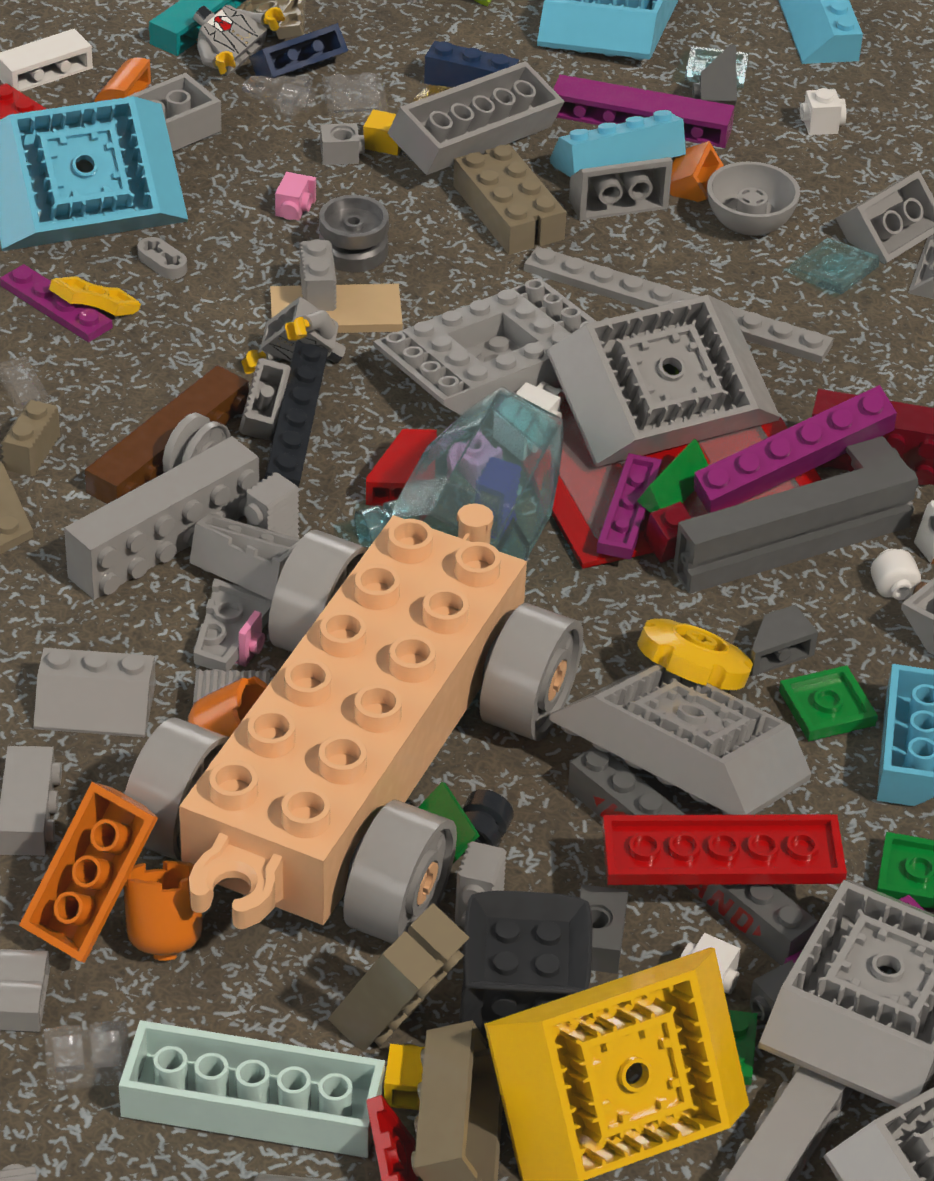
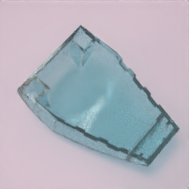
[386,386,564,561]

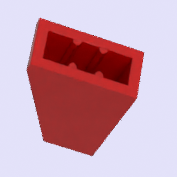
[366,429,437,507]

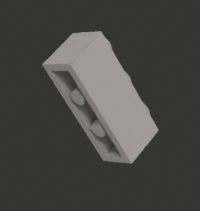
[0,746,62,856]

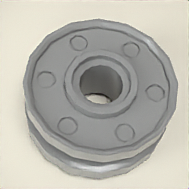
[162,412,230,473]

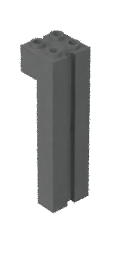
[673,436,918,594]

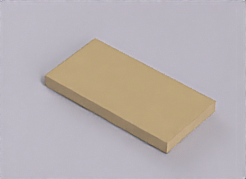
[270,283,403,333]

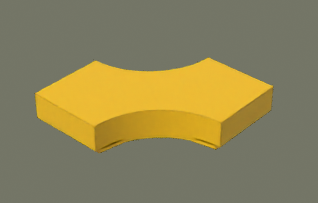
[49,276,141,316]

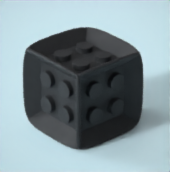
[459,891,593,1048]

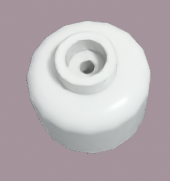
[871,549,921,600]

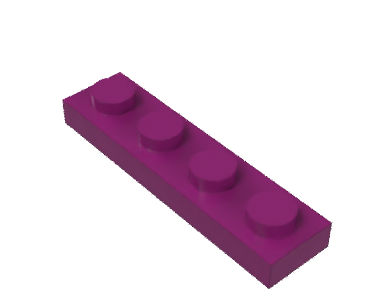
[0,264,113,343]
[597,453,662,560]

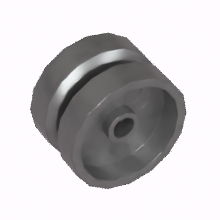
[319,195,389,273]

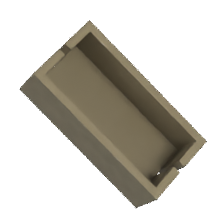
[453,144,567,255]
[328,903,470,1051]
[411,1020,503,1181]

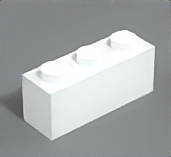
[0,28,93,92]

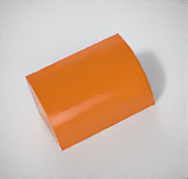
[94,57,151,102]
[670,141,724,202]

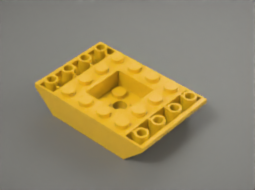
[484,947,749,1181]

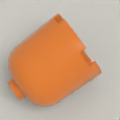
[188,676,268,737]
[123,861,202,961]

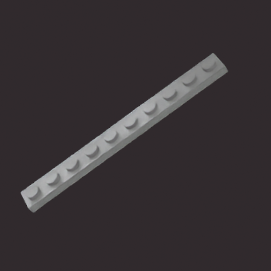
[524,246,834,364]

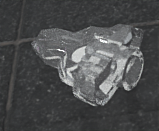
[242,75,315,119]

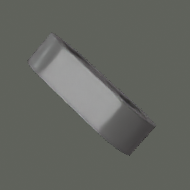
[137,237,187,279]

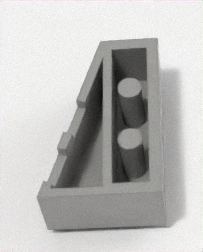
[189,513,300,600]

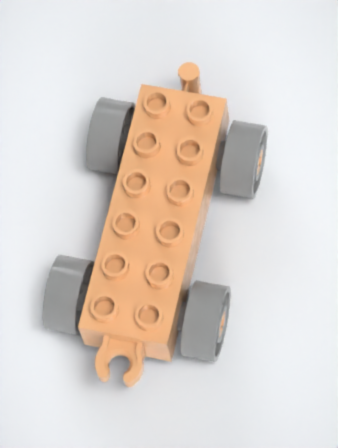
[125,503,583,944]

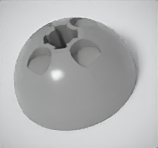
[707,161,800,236]

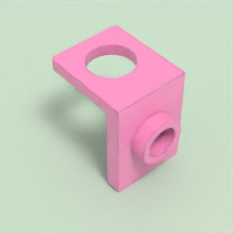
[236,610,265,667]

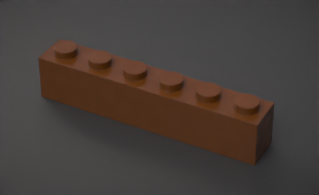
[85,365,249,504]

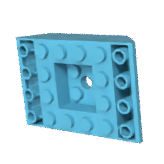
[537,0,678,60]
[0,96,188,251]

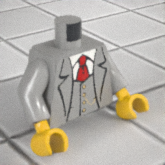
[193,5,285,76]
[241,297,346,374]

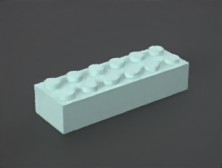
[119,1020,385,1158]

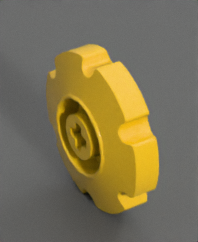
[637,619,753,690]

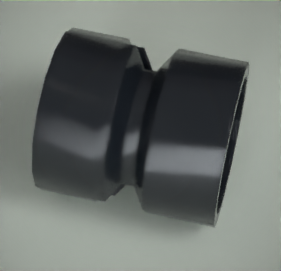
[461,789,514,856]

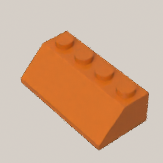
[19,782,158,963]

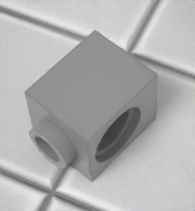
[320,123,365,165]

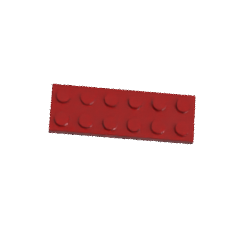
[602,814,847,885]

